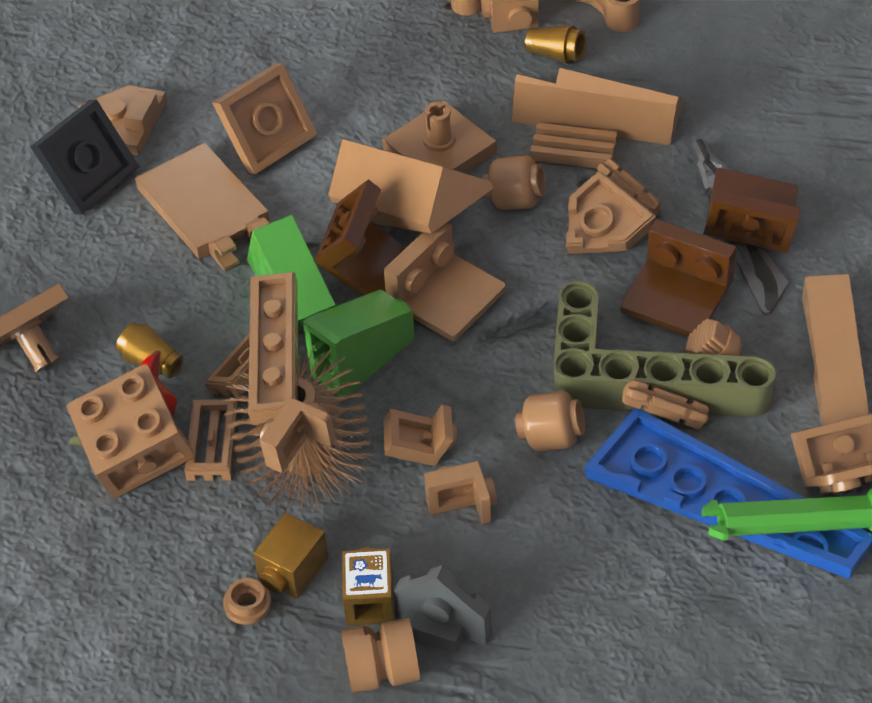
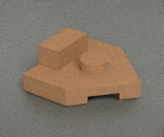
[78,85,167,156]
[566,170,657,254]

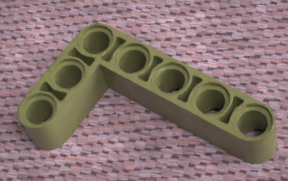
[553,281,776,416]

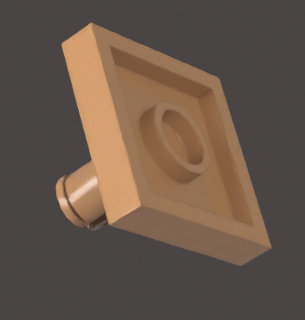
[212,63,318,174]
[382,100,497,173]
[0,283,69,372]

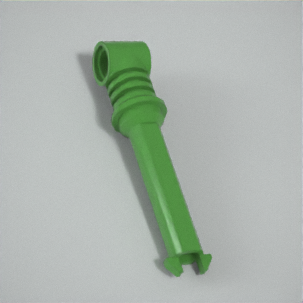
[701,488,872,541]

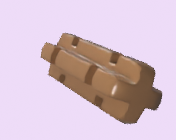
[597,159,662,216]
[622,379,709,429]

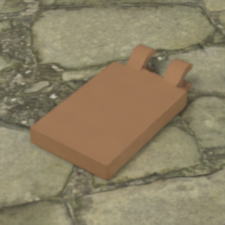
[135,143,270,271]

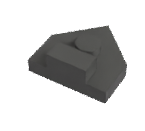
[393,565,492,654]

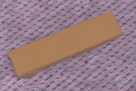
[802,274,869,425]

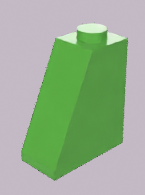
[247,215,336,332]
[303,289,415,397]

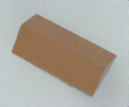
[512,68,686,145]
[328,139,493,234]

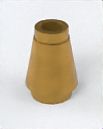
[525,25,586,64]
[116,322,184,379]

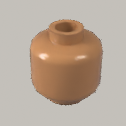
[482,155,546,211]
[515,390,585,452]

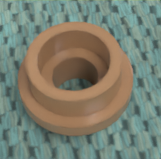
[223,578,272,625]

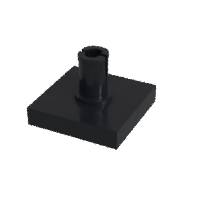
[30,99,140,214]

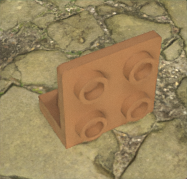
[384,222,506,341]
[67,364,195,499]

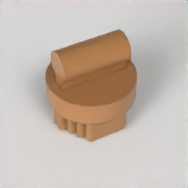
[685,318,743,356]

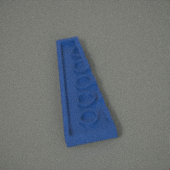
[585,408,872,579]

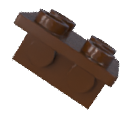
[704,168,800,253]
[314,179,405,296]
[620,219,736,337]

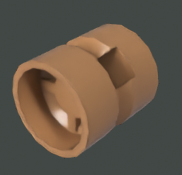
[341,618,420,694]

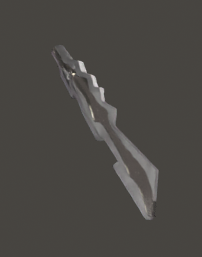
[690,139,789,315]

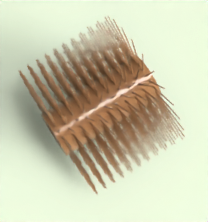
[223,345,373,512]

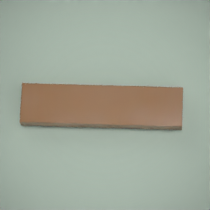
[248,272,298,424]

